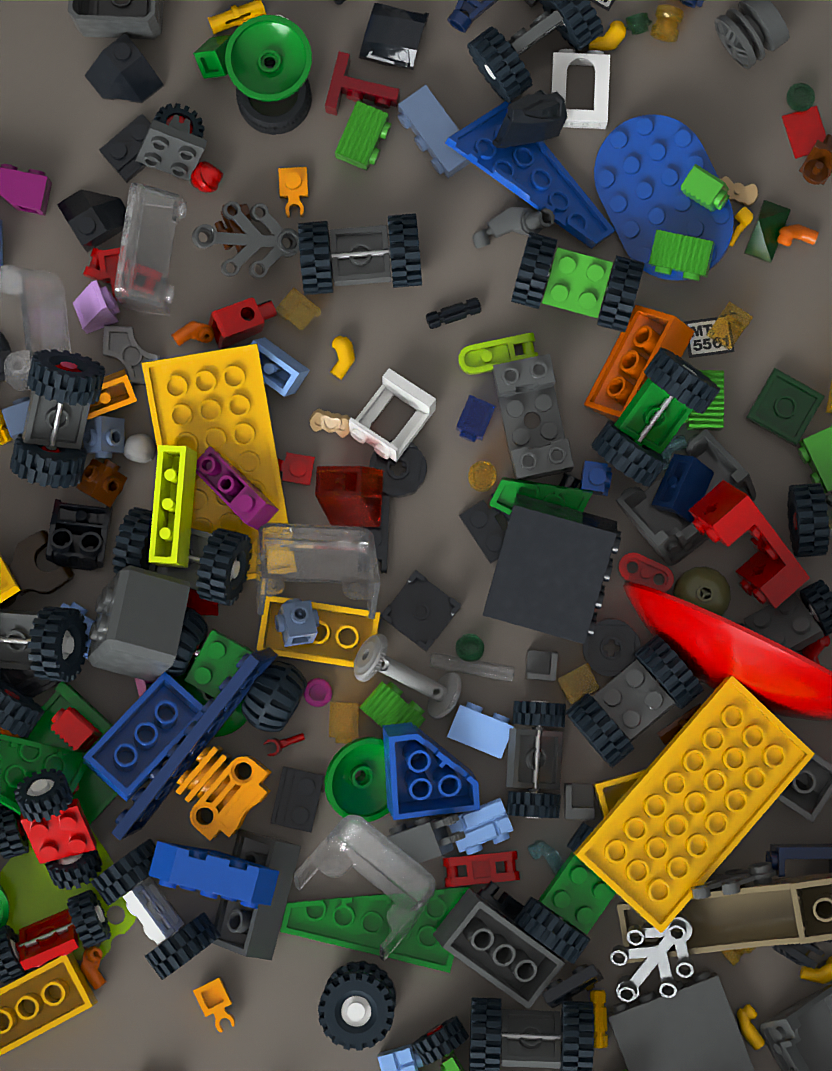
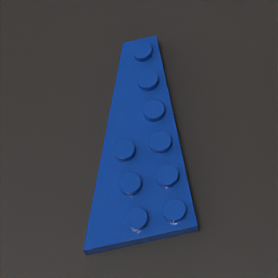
[445,101,615,249]

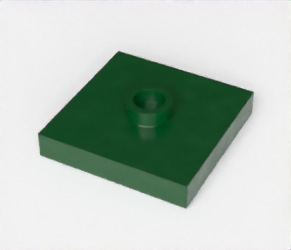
[746,368,825,447]

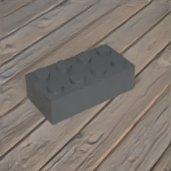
[433,888,565,1009]

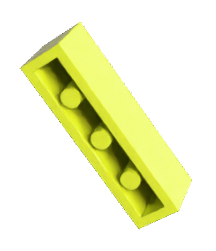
[148,445,198,568]

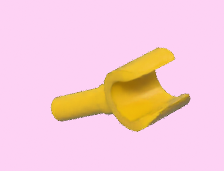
[729,207,753,247]

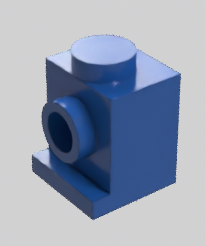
[579,460,612,496]

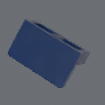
[651,454,714,523]

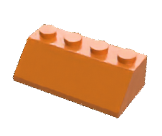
[584,305,695,422]

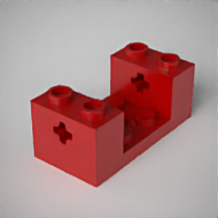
[688,480,810,609]

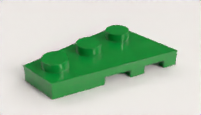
[489,477,593,515]

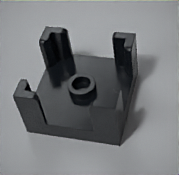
[380,570,462,652]

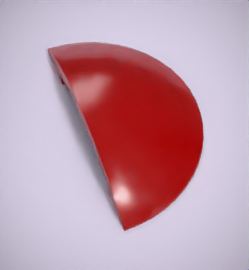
[623,582,832,721]

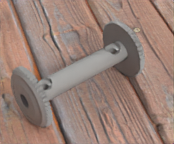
[354,634,462,719]

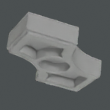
[103,326,161,385]

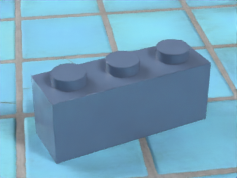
[397,85,471,179]

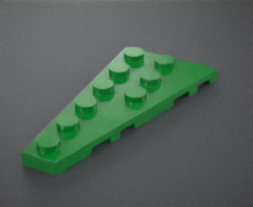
[0,734,88,815]
[280,886,470,973]

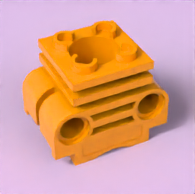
[175,746,272,841]

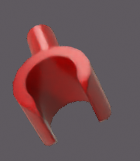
[263,733,305,756]

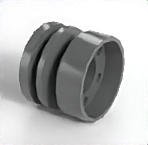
[714,0,790,69]

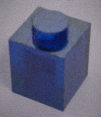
[456,395,496,443]

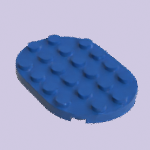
[594,114,734,281]

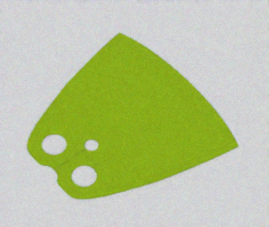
[0,829,136,961]

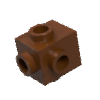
[76,458,127,508]

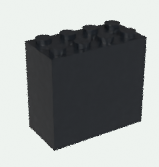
[483,494,621,644]

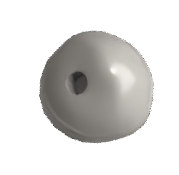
[123,433,155,463]

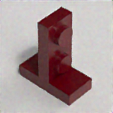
[325,51,400,115]

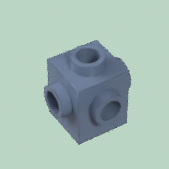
[83,416,125,460]
[275,598,319,647]

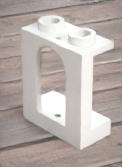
[551,49,610,129]
[349,368,436,462]

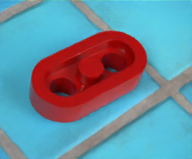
[618,552,674,592]

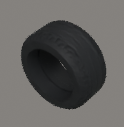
[236,60,312,135]

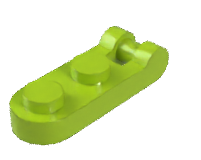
[458,333,539,375]

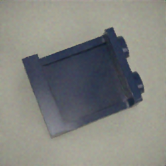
[766,844,832,877]

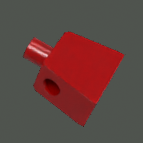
[208,297,277,350]

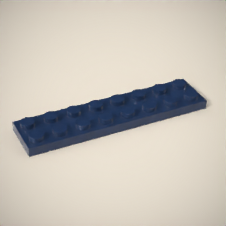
[111,647,278,840]

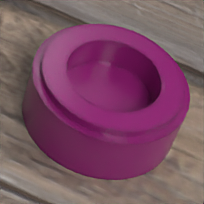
[304,678,333,707]

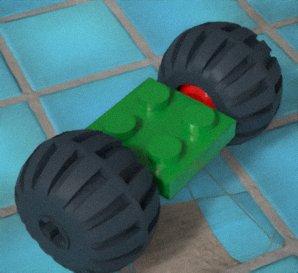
[165,607,307,732]

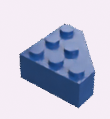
[382,722,480,820]
[149,841,279,909]

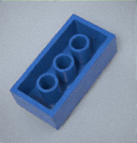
[83,672,204,802]

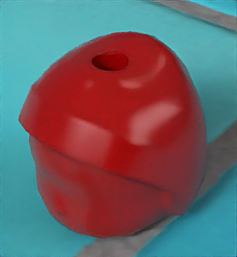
[191,161,223,193]

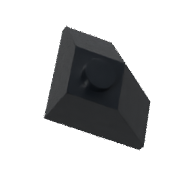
[85,33,164,103]
[57,189,135,253]

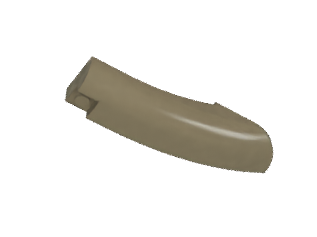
[617,873,832,964]

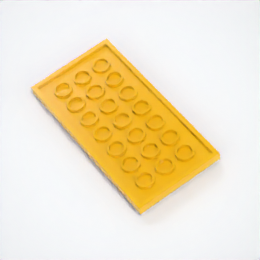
[142,343,297,580]
[573,676,815,933]

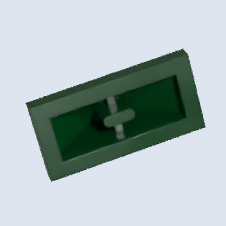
[744,200,791,263]

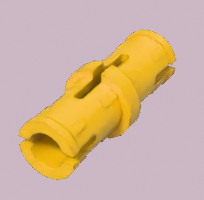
[208,0,267,35]

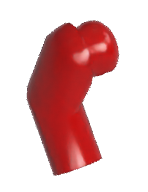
[802,634,830,665]

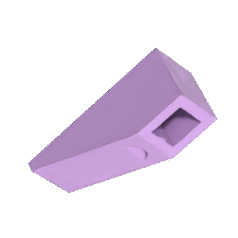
[73,280,120,334]

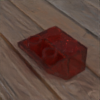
[315,466,384,527]

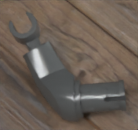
[472,207,555,248]

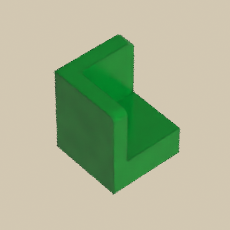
[193,34,232,79]

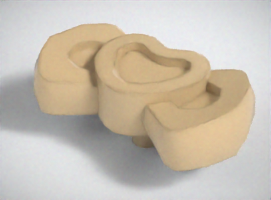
[720,176,758,207]
[309,408,350,438]

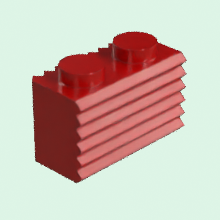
[51,707,102,753]

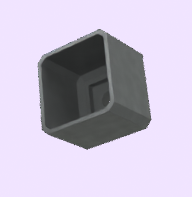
[68,0,164,40]
[87,565,190,682]

